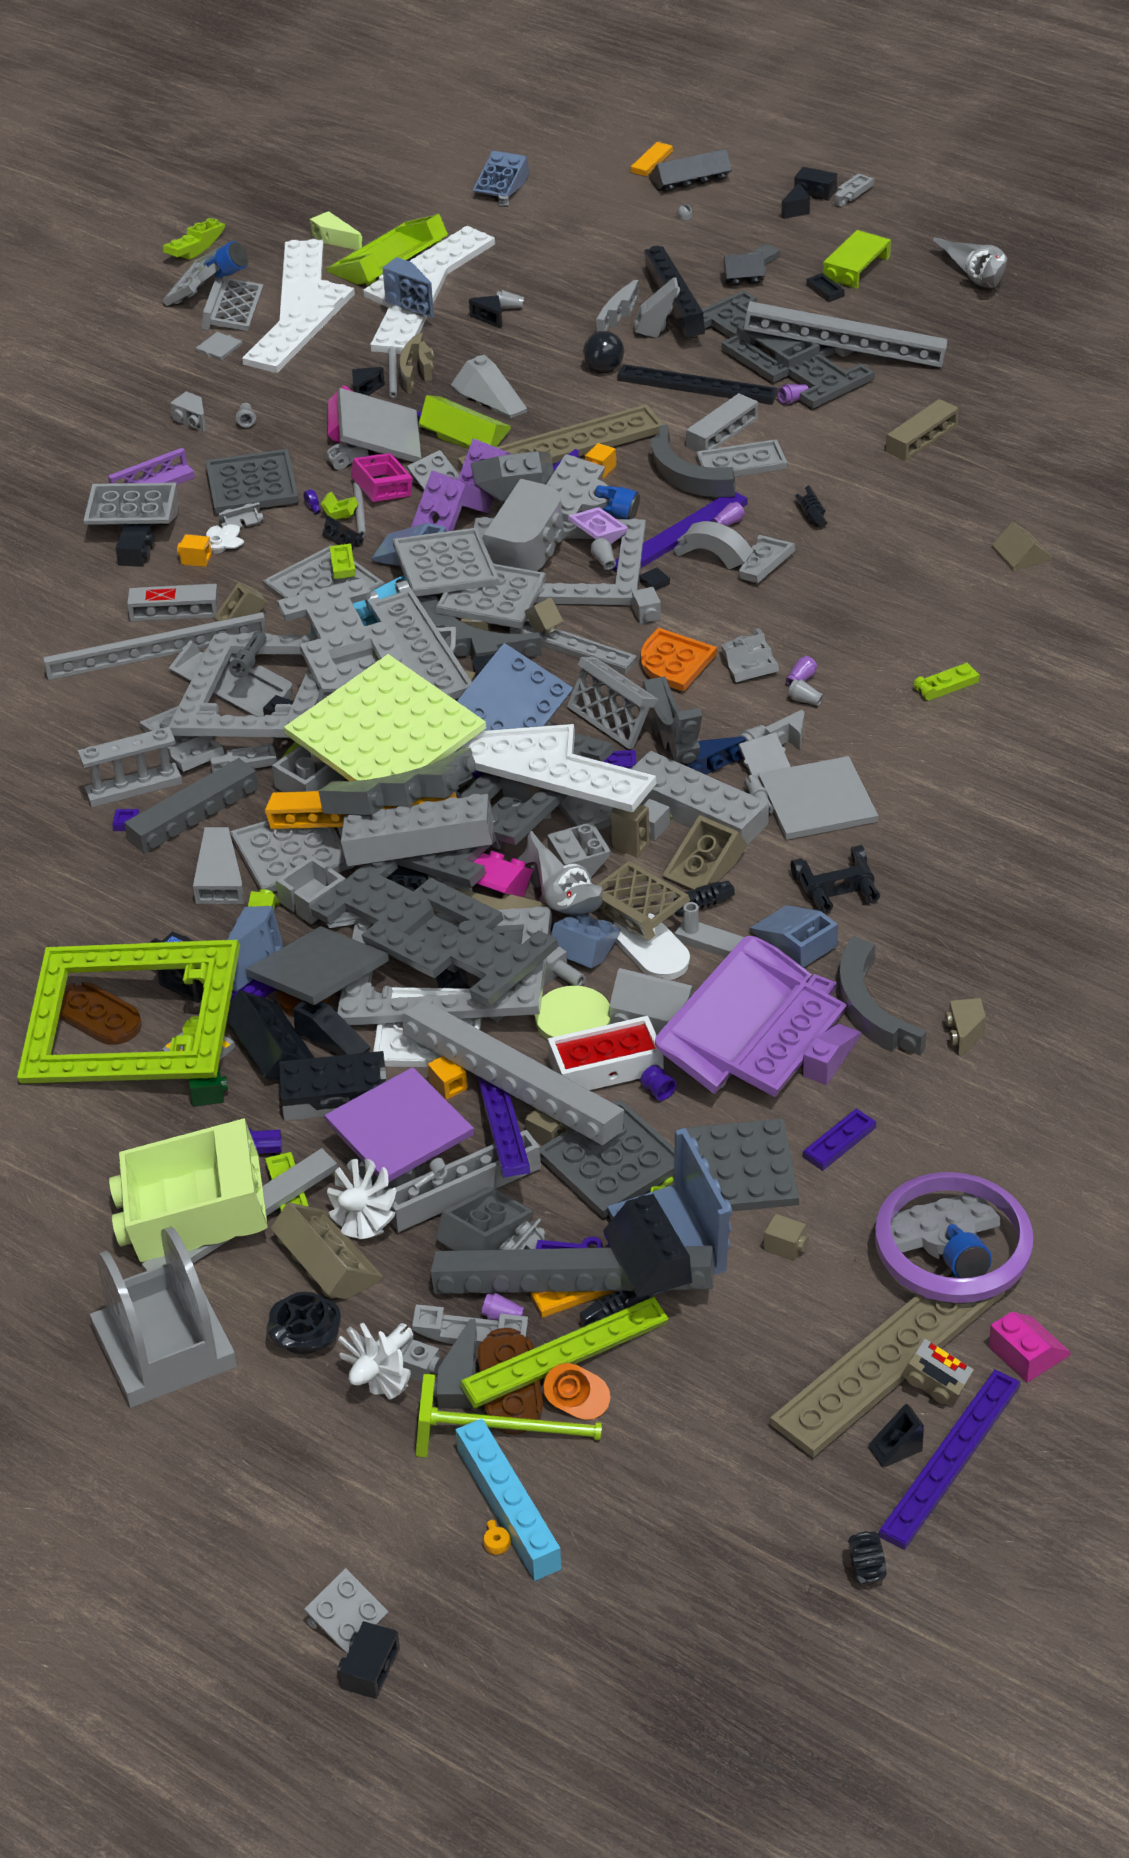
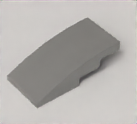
[139,706,224,772]

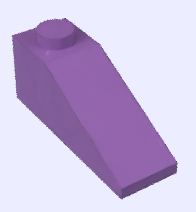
[803,1024,861,1085]

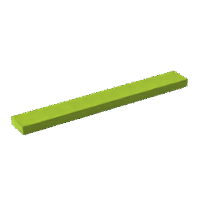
[460,1297,669,1408]

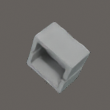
[276,856,346,925]

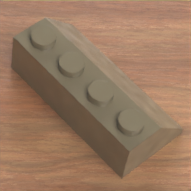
[271,1202,383,1299]

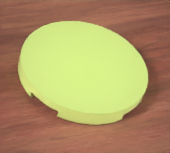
[534,986,610,1040]

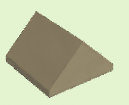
[992,521,1052,571]

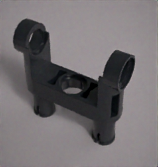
[790,845,880,913]

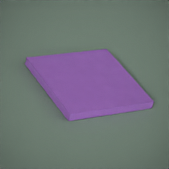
[324,1067,474,1182]

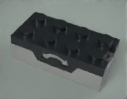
[279,1051,387,1121]

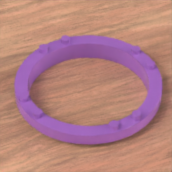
[875,1172,1033,1303]

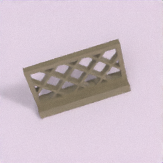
[597,861,690,941]

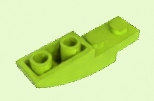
[163,218,225,260]

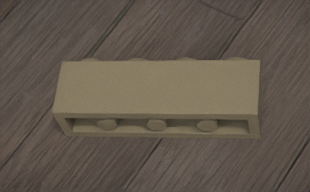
[886,399,959,461]

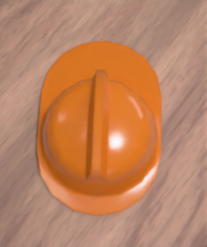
[543,1363,610,1420]

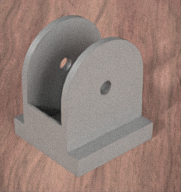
[90,1226,237,1408]

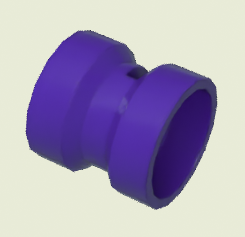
[640,1065,677,1101]

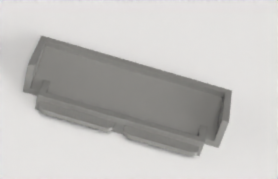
[169,641,294,717]

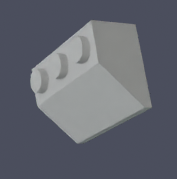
[609,968,692,1036]

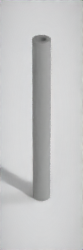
[388,347,397,398]
[353,482,366,537]

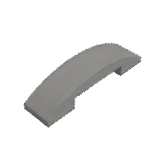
[412,1304,528,1347]

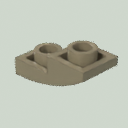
[419,341,434,382]

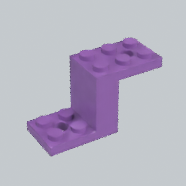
[411,438,511,531]

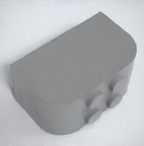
[483,479,564,571]

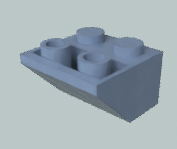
[551,913,621,968]

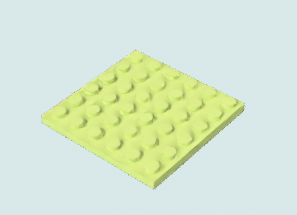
[284,654,486,781]

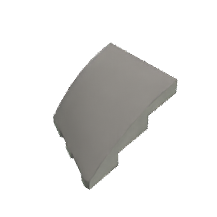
[721,628,779,682]

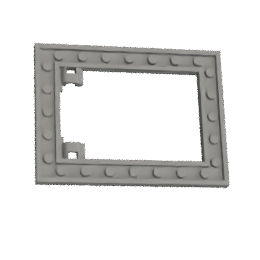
[474,517,646,605]
[169,633,319,738]
[337,907,552,1025]

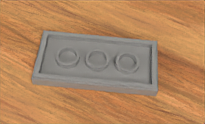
[696,439,788,477]

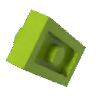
[329,544,356,579]

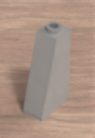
[193,827,245,904]

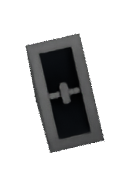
[781,184,810,219]
[469,295,503,328]
[352,367,385,396]
[868,1403,924,1467]

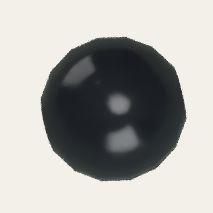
[583,331,624,373]

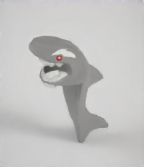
[933,237,1007,288]
[518,831,603,916]

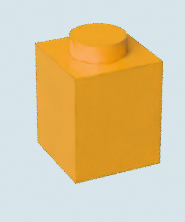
[585,443,616,479]
[177,534,212,567]
[427,1056,468,1100]

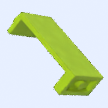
[823,230,891,289]

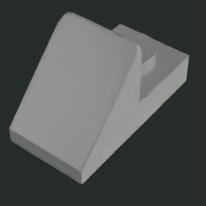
[765,710,805,750]

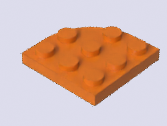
[641,628,717,692]

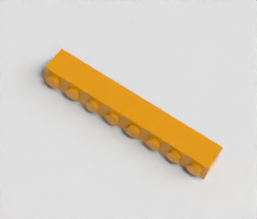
[265,791,457,829]

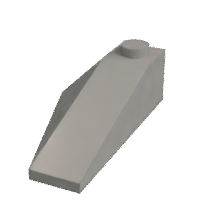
[451,355,527,418]

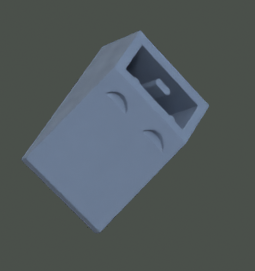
[473,150,530,197]
[382,257,434,318]
[371,523,447,566]
[749,905,838,967]
[228,906,284,991]

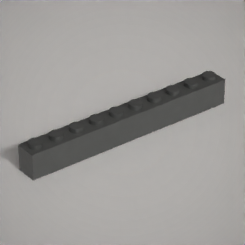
[431,1246,715,1294]

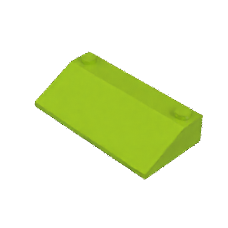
[326,214,448,285]

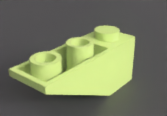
[310,211,362,250]

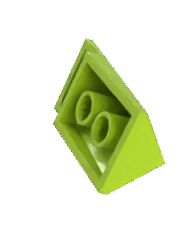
[419,395,511,449]

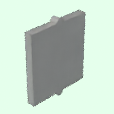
[196,332,243,360]
[738,732,791,776]

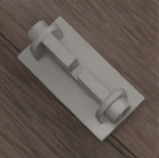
[218,502,264,529]
[499,1218,546,1250]

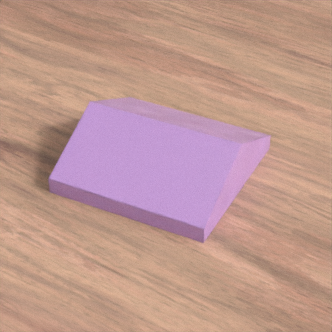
[568,507,628,544]

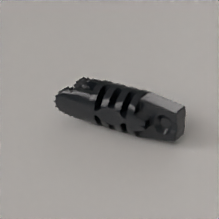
[795,485,828,528]
[674,881,735,916]
[580,1290,650,1327]

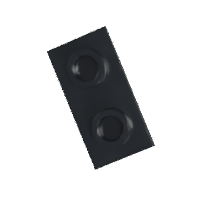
[322,515,364,551]

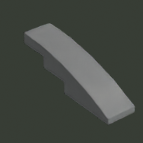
[596,280,639,332]

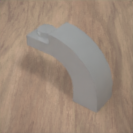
[673,521,753,570]

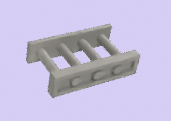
[78,727,182,808]

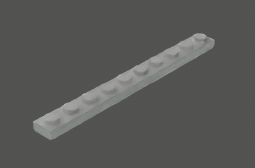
[43,612,267,680]

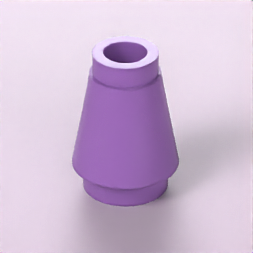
[777,384,809,405]
[712,502,745,526]
[786,656,817,686]
[481,1293,525,1321]

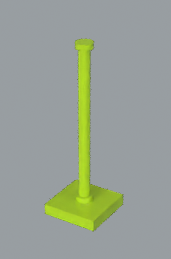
[416,1374,602,1457]

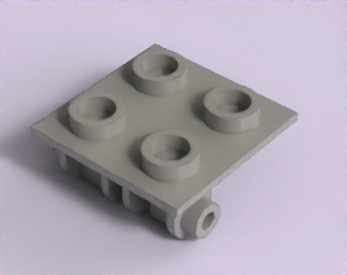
[407,450,459,490]
[304,1568,388,1654]

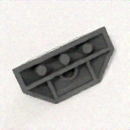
[470,451,554,502]

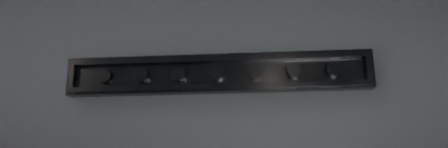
[617,364,778,405]

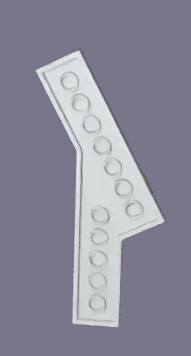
[363,226,495,354]
[242,239,355,373]
[449,724,657,812]

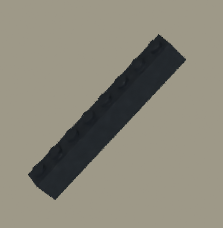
[644,246,705,338]

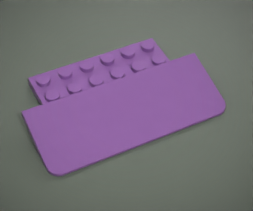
[655,936,847,1097]

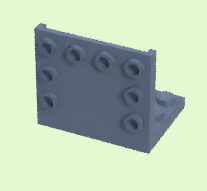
[457,643,573,731]
[608,1128,732,1297]

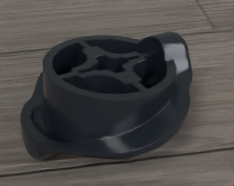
[266,1292,341,1354]

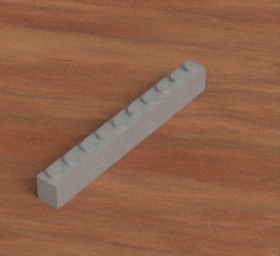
[744,301,947,367]
[403,1000,624,1145]

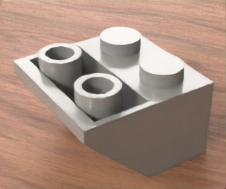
[547,822,611,883]

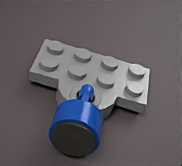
[162,241,248,306]
[546,454,640,522]
[876,1192,1000,1278]

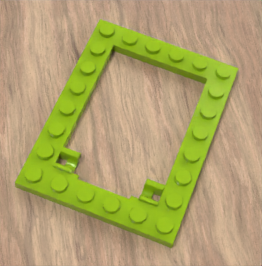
[17,940,240,1083]

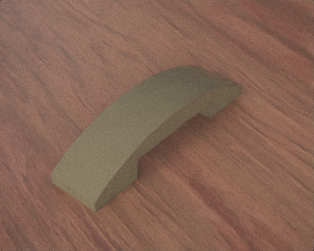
[400,333,424,394]

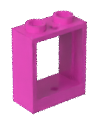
[351,453,413,502]

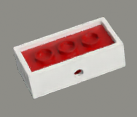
[548,1016,664,1090]

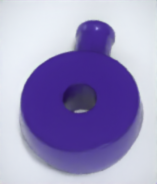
[303,489,321,514]

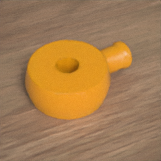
[483,1520,511,1555]

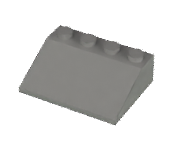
[84,483,179,524]

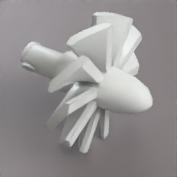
[327,1159,396,1239]
[338,1323,413,1399]

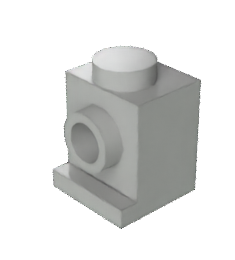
[400,1337,442,1382]

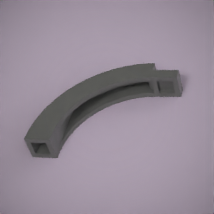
[651,425,736,497]
[839,936,926,1056]

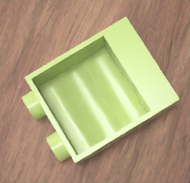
[109,1118,268,1262]

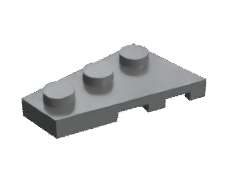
[739,535,795,583]

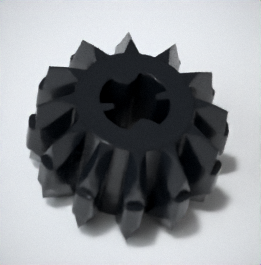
[848,1531,887,1584]

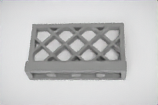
[202,276,263,331]
[567,657,658,749]

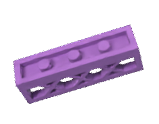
[108,448,195,485]

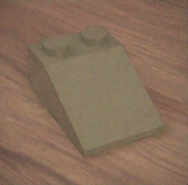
[662,815,747,890]

